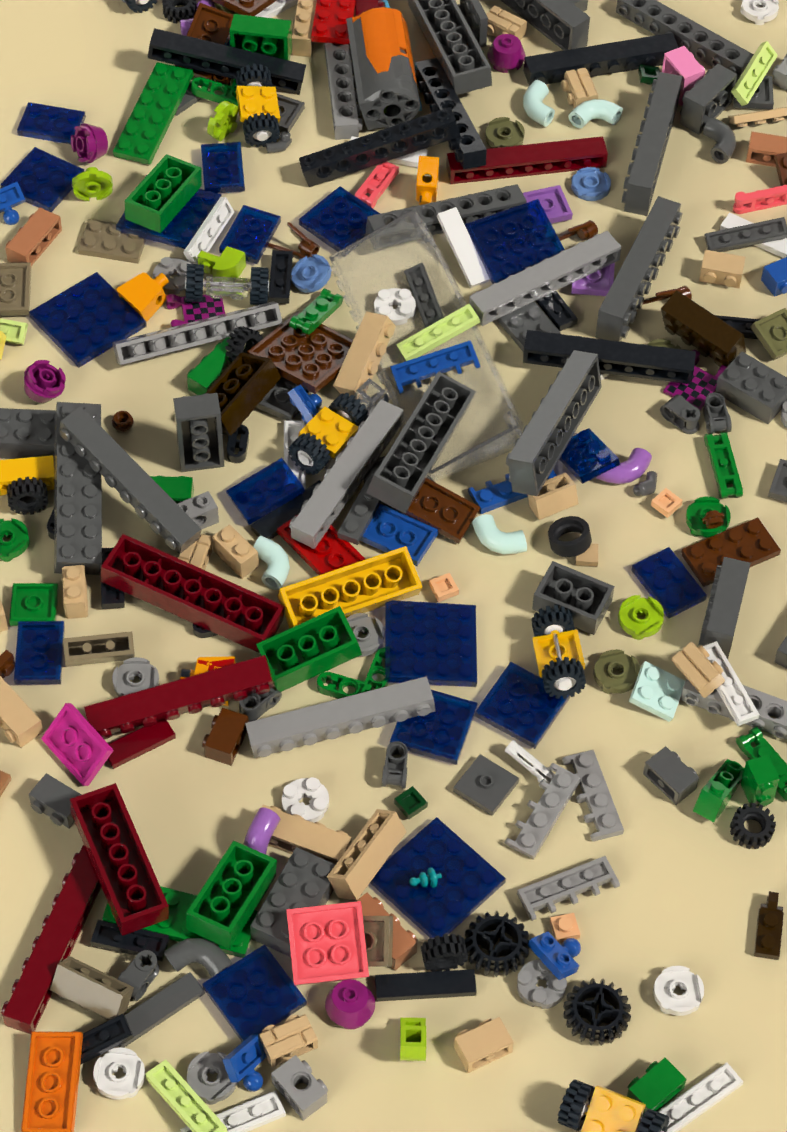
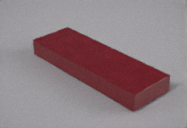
[107,719,176,769]

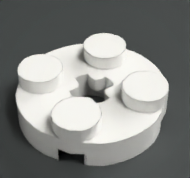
[740,0,779,25]
[374,288,416,326]
[282,777,329,823]
[653,966,704,1016]
[93,1047,145,1100]

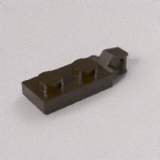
[754,891,784,960]

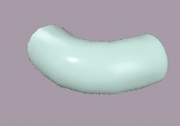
[523,80,555,127]
[568,99,623,128]
[472,514,527,555]
[253,536,290,590]

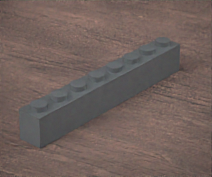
[59,406,202,554]

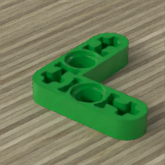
[191,77,238,106]
[317,647,396,699]

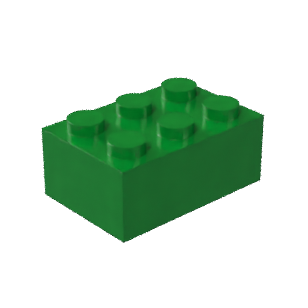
[230,14,292,61]

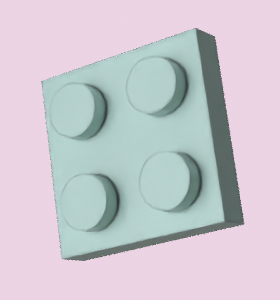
[629,661,686,722]

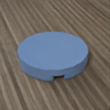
[571,167,611,201]
[291,254,332,293]

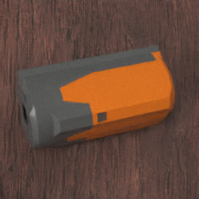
[346,7,420,130]

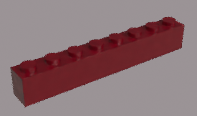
[446,136,608,184]
[84,655,275,739]
[1,845,101,1034]

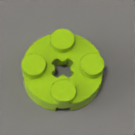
[207,101,239,142]
[72,167,113,201]
[618,595,664,640]

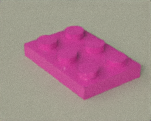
[41,703,114,786]

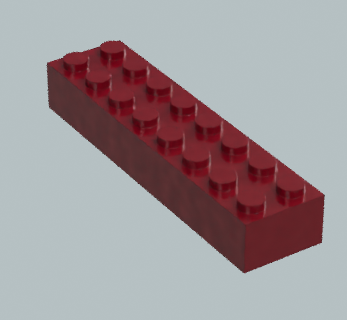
[101,534,285,653]

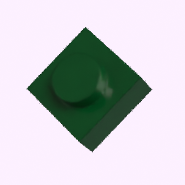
[638,65,660,85]
[394,786,428,819]

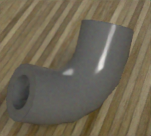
[703,117,736,164]
[164,938,232,978]

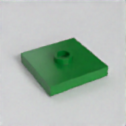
[9,583,59,626]

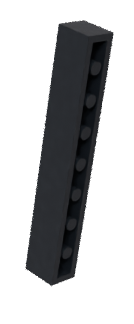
[148,28,306,95]
[523,33,679,86]
[523,330,696,384]

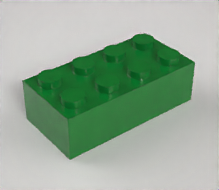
[124,154,202,233]
[256,606,362,692]
[186,840,277,949]

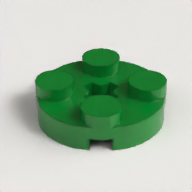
[686,496,731,537]
[0,518,30,562]

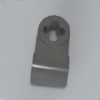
[703,393,732,434]
[660,394,701,434]
[239,688,282,722]
[382,741,408,789]
[118,950,159,1001]

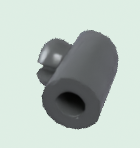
[266,132,292,153]
[633,471,657,496]

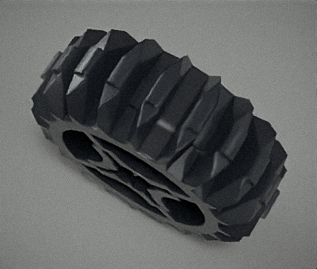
[464,911,529,977]
[563,978,631,1046]

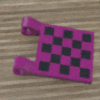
[166,294,225,327]
[663,350,727,411]

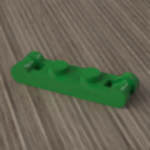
[289,288,344,335]
[704,432,743,499]
[736,727,787,801]

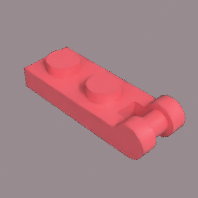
[354,161,399,209]
[733,185,787,214]

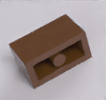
[202,708,249,766]

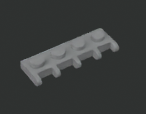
[562,750,624,841]
[504,763,581,860]
[517,856,620,921]

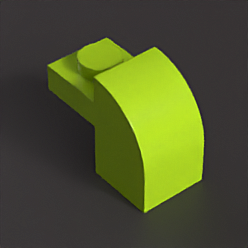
[197,246,246,283]
[400,1017,426,1061]

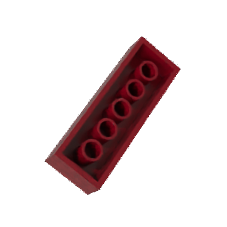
[70,783,169,936]

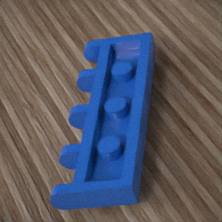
[390,340,480,394]
[468,470,557,514]

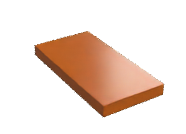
[21,1032,83,1132]

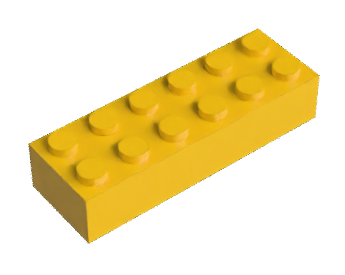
[277,546,422,628]

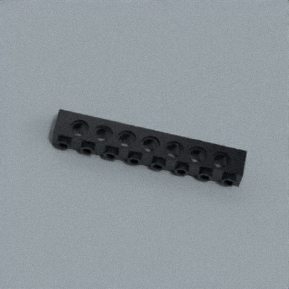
[415,58,487,170]
[299,107,461,187]

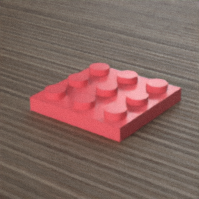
[286,901,369,986]

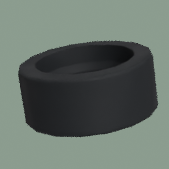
[548,516,592,557]

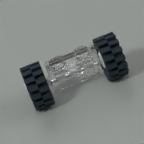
[185,264,269,305]

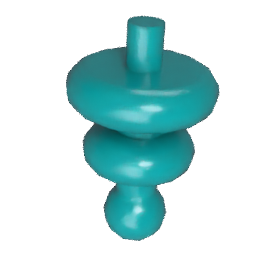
[409,867,442,888]

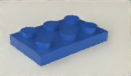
[360,504,438,566]

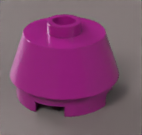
[487,34,526,73]
[71,123,108,163]
[24,360,66,403]
[325,979,375,1029]

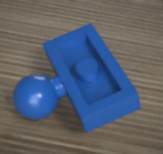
[0,182,26,225]
[287,384,322,424]
[528,931,581,980]
[222,1034,267,1092]

